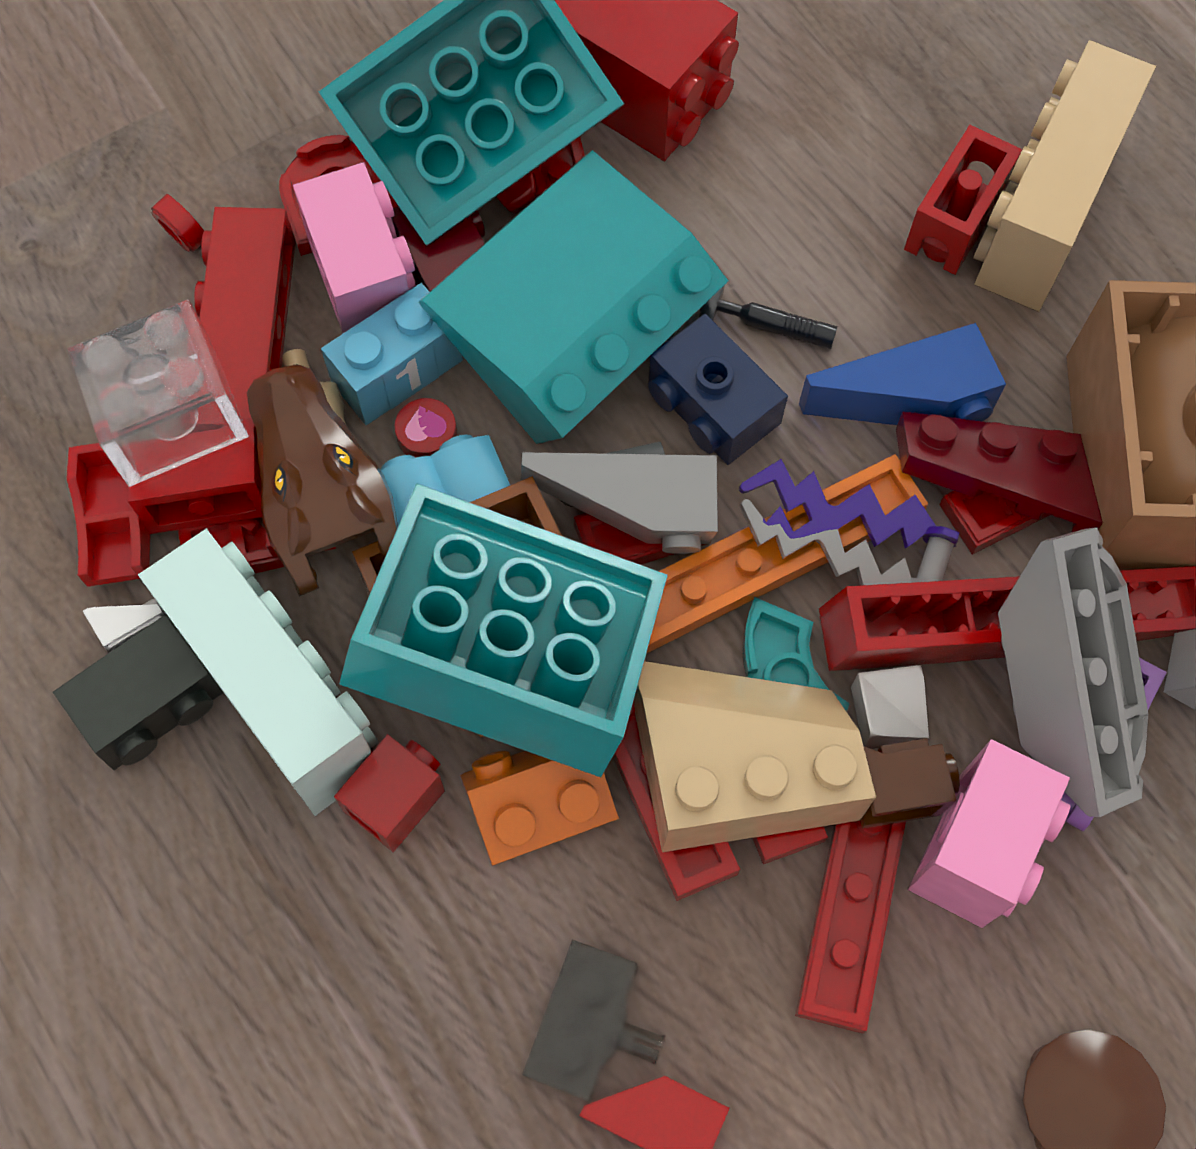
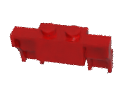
[67,419,336,587]

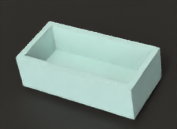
[138,528,379,816]

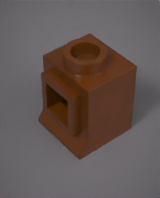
[860,738,960,829]

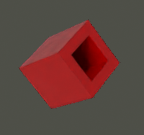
[334,734,445,853]

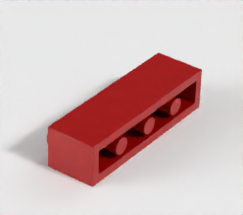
[179,207,296,428]

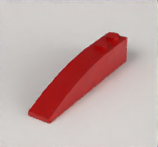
[819,566,1196,671]

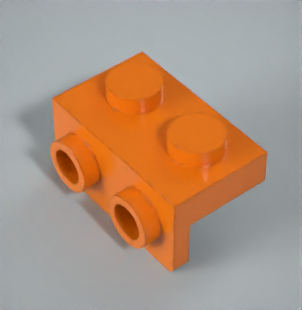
[460,751,619,866]

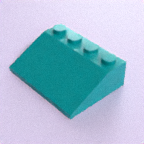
[318,0,624,246]
[418,150,729,444]
[339,483,668,777]

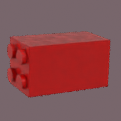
[555,0,739,162]

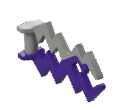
[739,459,959,585]

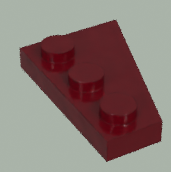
[896,412,1103,532]

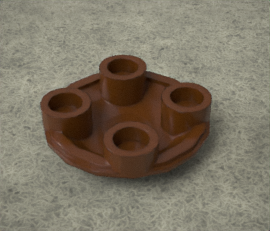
[1022,1029,1166,1149]

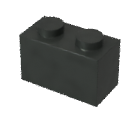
[53,614,223,770]

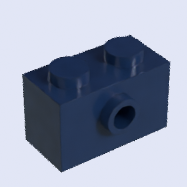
[648,313,788,465]

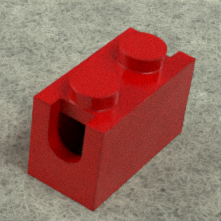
[904,125,1023,275]

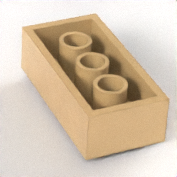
[973,40,1156,311]

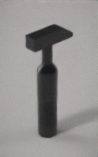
[699,285,838,349]

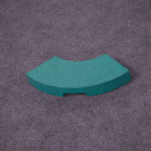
[743,597,850,712]

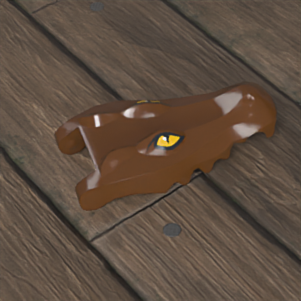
[247,364,398,597]

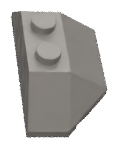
[998,528,1148,817]

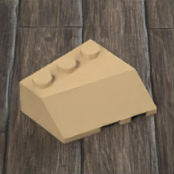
[633,661,876,852]

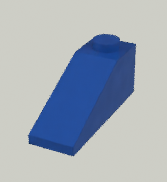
[799,323,1006,425]

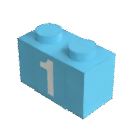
[321,283,463,425]

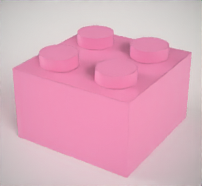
[293,162,416,333]
[908,739,1070,928]

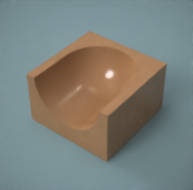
[1067,280,1196,571]

